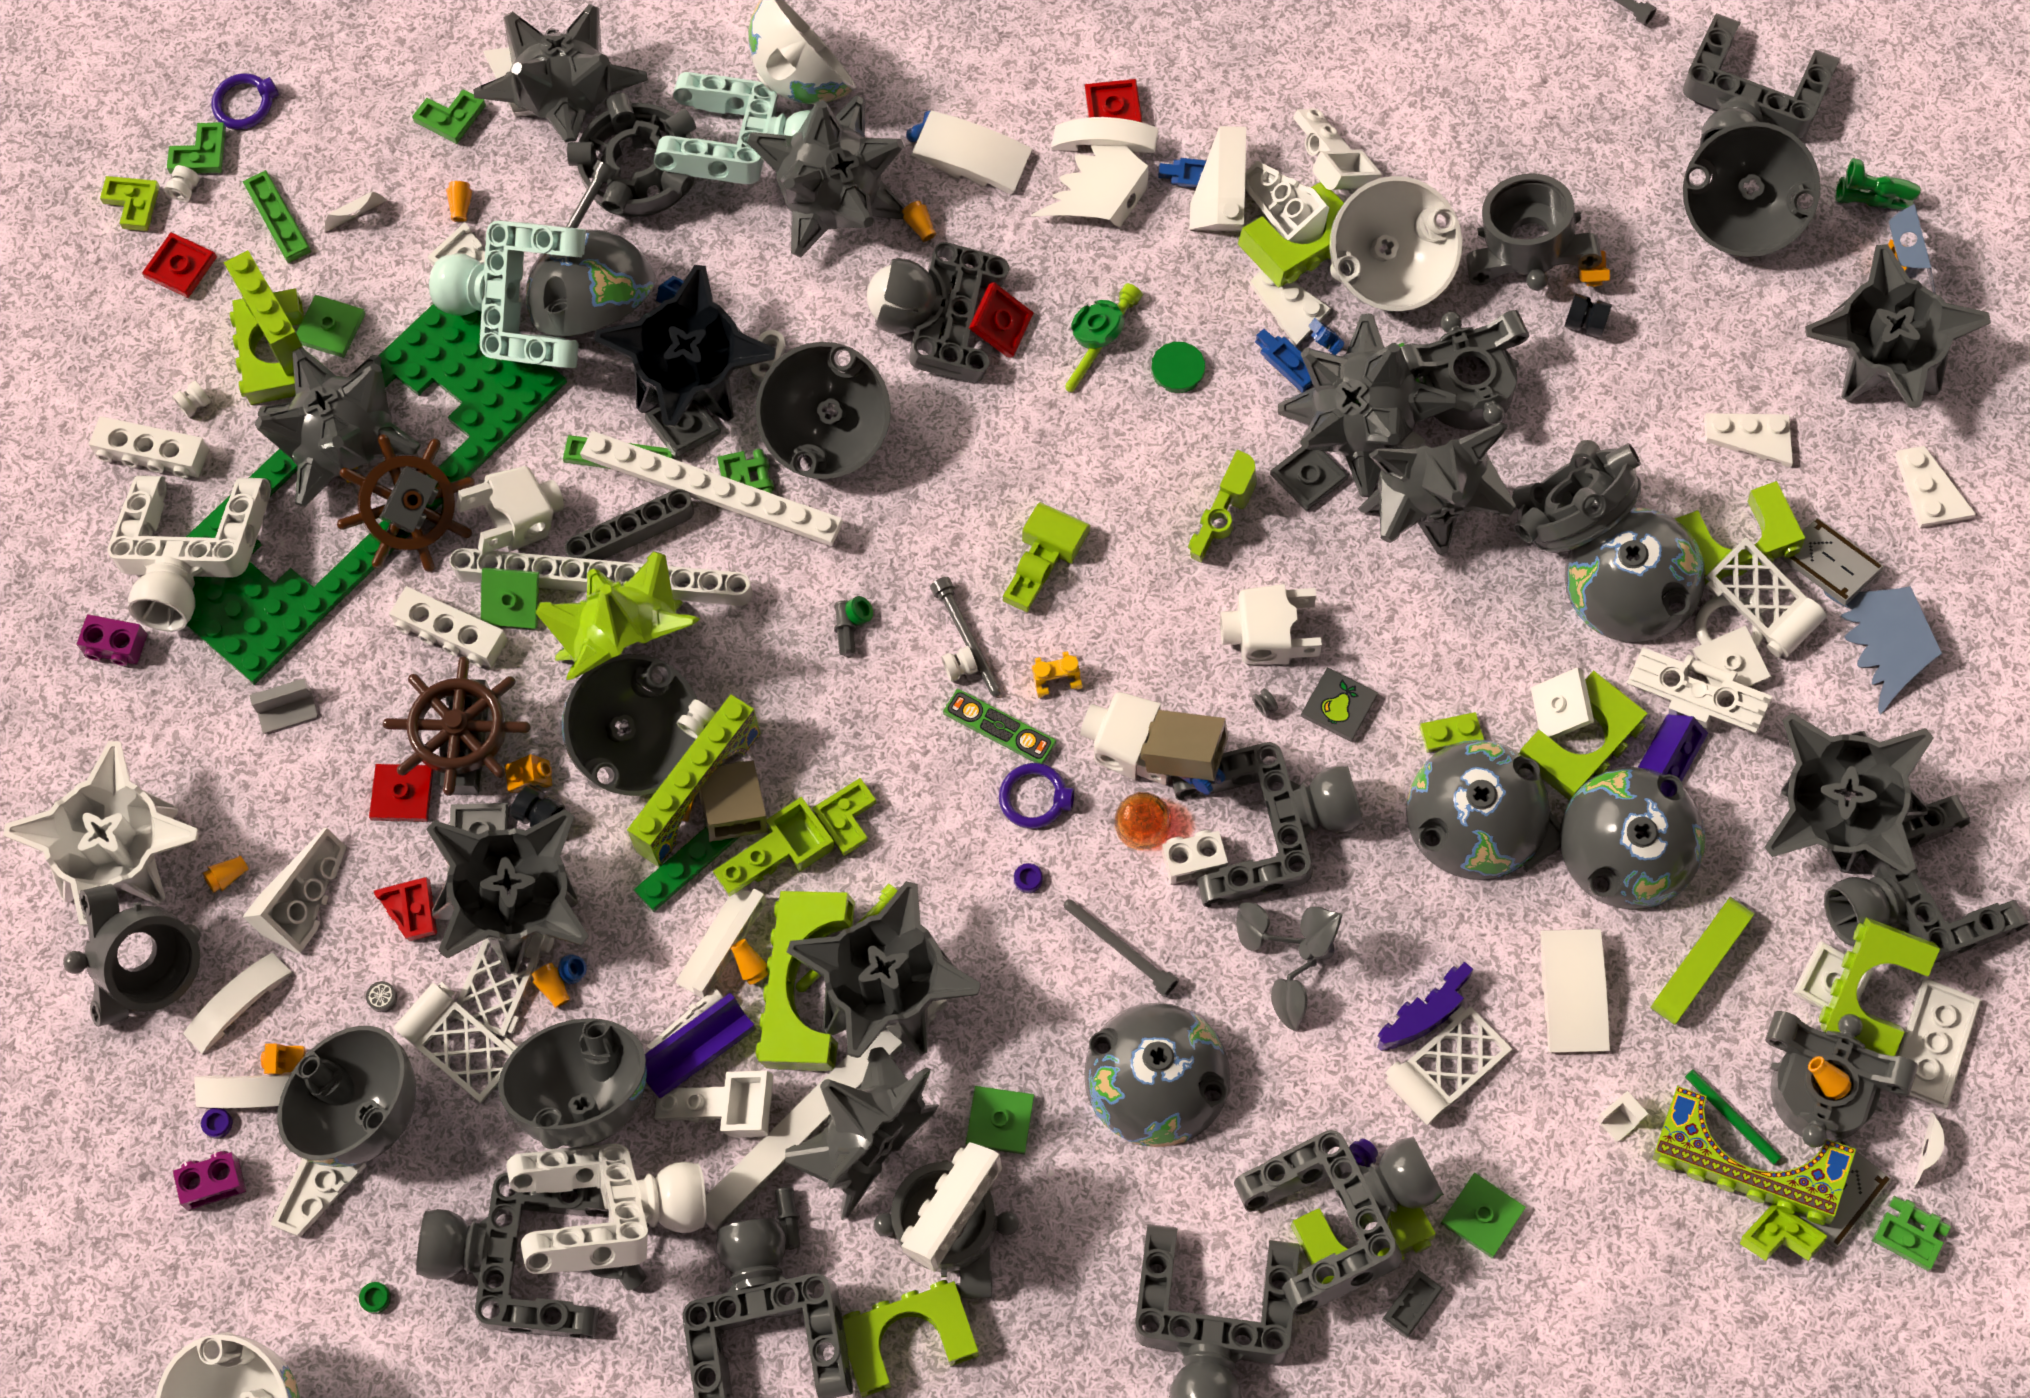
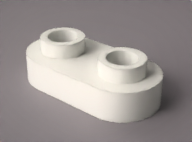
[750,330,786,382]

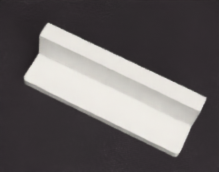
[676,889,766,998]

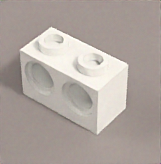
[1162,830,1228,885]

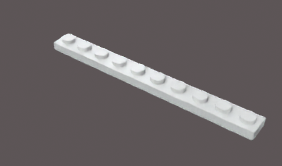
[580,431,843,546]

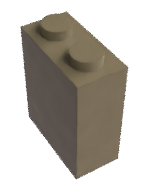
[1141,710,1229,781]
[699,760,767,842]

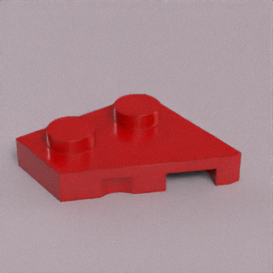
[374,877,437,941]

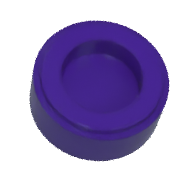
[1014,863,1043,893]
[201,1108,233,1139]

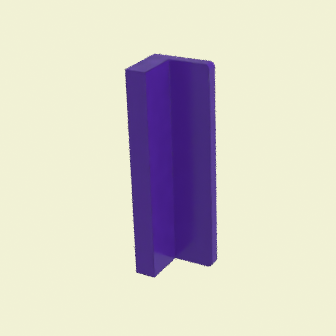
[1638,714,1708,797]
[645,993,756,1098]

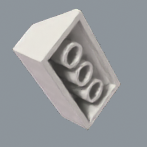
[901,1142,1002,1272]

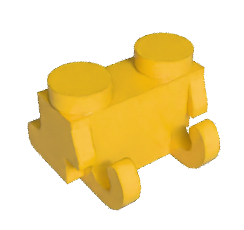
[1032,651,1082,698]

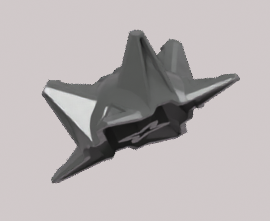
[473,4,648,142]
[746,95,906,258]
[1805,244,1991,408]
[1278,313,1456,496]
[255,347,421,507]
[1358,422,1516,554]
[1764,713,1934,875]
[426,809,589,974]
[787,881,981,1058]
[785,1047,939,1220]

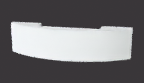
[1051,117,1159,153]
[183,953,292,1054]
[194,1072,292,1108]

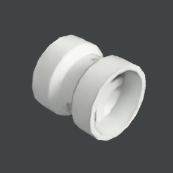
[164,165,200,202]
[172,380,211,418]
[941,646,978,682]
[677,699,715,739]

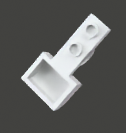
[1293,108,1382,190]
[655,1071,774,1137]

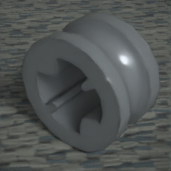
[1252,688,1278,717]

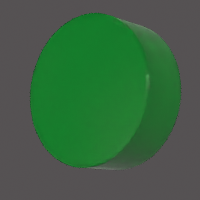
[845,596,873,626]
[359,1282,391,1314]

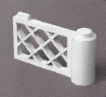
[1705,537,1827,657]
[451,933,555,1038]
[393,982,517,1103]
[1385,1006,1512,1126]

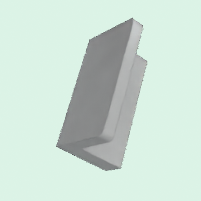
[249,678,318,734]

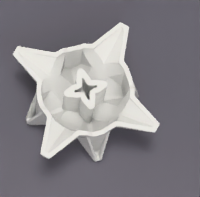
[3,741,198,926]

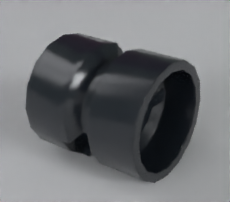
[1564,293,1612,338]
[510,785,565,827]

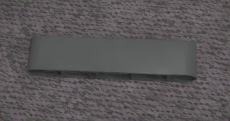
[565,489,694,560]

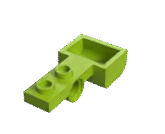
[1188,450,1257,562]
[1002,502,1091,613]
[713,796,834,897]

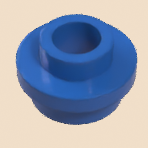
[558,954,587,984]

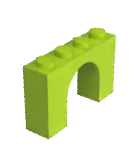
[1238,182,1344,288]
[223,250,303,376]
[229,288,304,405]
[1675,481,1805,587]
[1519,670,1648,801]
[1819,917,1940,1056]
[1291,1205,1436,1284]
[843,1280,979,1398]

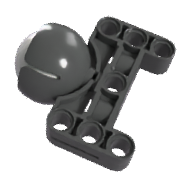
[867,242,1009,383]

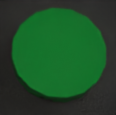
[1071,300,1124,349]
[1151,342,1205,393]

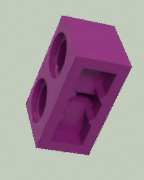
[76,614,148,666]
[173,1151,246,1211]

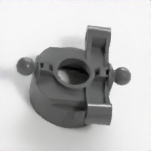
[1466,173,1602,291]
[1401,310,1530,430]
[63,884,201,1027]
[1765,1011,1918,1148]
[873,1160,1019,1299]

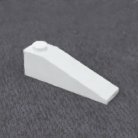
[1190,126,1246,232]
[1245,161,1329,244]
[243,828,346,953]

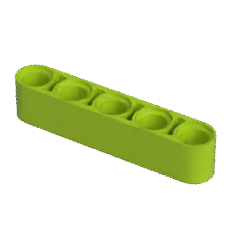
[1650,896,1755,1025]

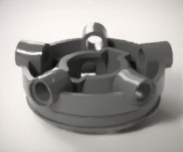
[567,92,696,217]
[1512,440,1641,553]

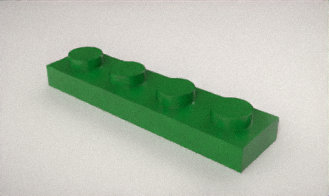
[633,827,740,912]

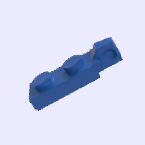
[1158,158,1207,188]
[1255,329,1313,393]

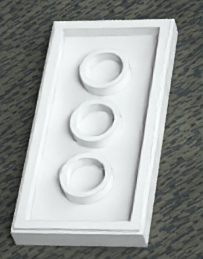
[1897,978,1982,1109]

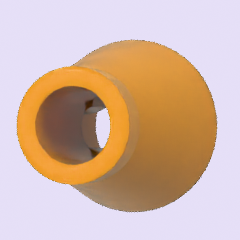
[446,181,473,222]
[902,201,936,242]
[202,855,249,893]
[730,939,769,985]
[532,963,570,1008]
[1808,1056,1851,1099]

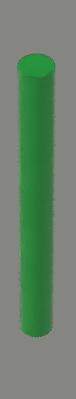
[1685,1069,1782,1165]

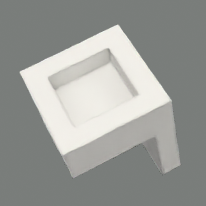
[1597,1091,1648,1142]

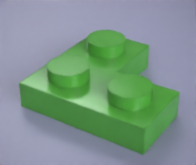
[412,89,486,144]
[167,122,226,174]

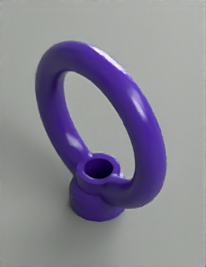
[211,73,280,130]
[999,763,1075,829]

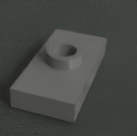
[1382,1269,1444,1339]

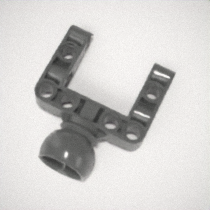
[1683,13,1840,146]
[1170,742,1363,907]
[1824,795,2029,963]
[1234,1130,1444,1315]
[416,1172,609,1339]
[683,1218,853,1398]
[1134,1224,1300,1398]

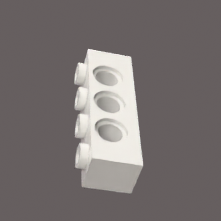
[88,416,209,479]
[389,586,508,668]

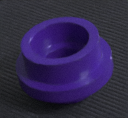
[1349,1138,1378,1167]

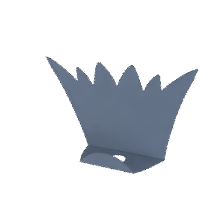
[1889,204,1936,294]
[1823,586,1942,715]

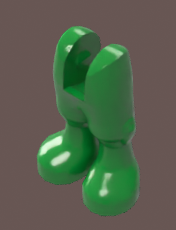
[1836,158,1921,210]

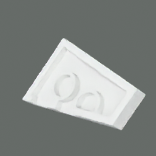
[1250,270,1330,348]
[1704,413,1793,468]

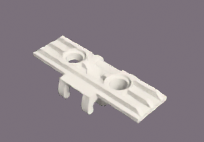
[1627,647,1772,733]

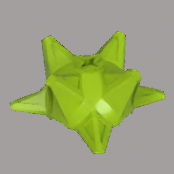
[536,551,700,680]

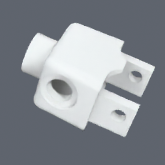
[456,466,564,554]
[1220,584,1322,665]
[1080,692,1169,785]

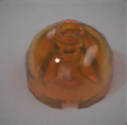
[1114,792,1171,850]

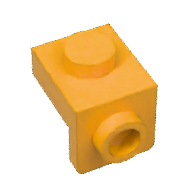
[1578,250,1610,286]
[505,754,553,793]
[261,1043,306,1075]

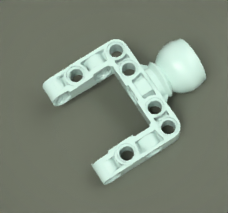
[654,72,811,184]
[429,221,586,368]

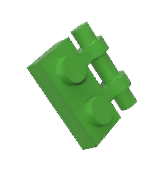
[717,449,775,494]
[1871,1196,1951,1271]

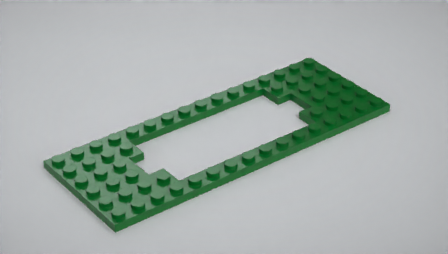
[186,304,567,685]

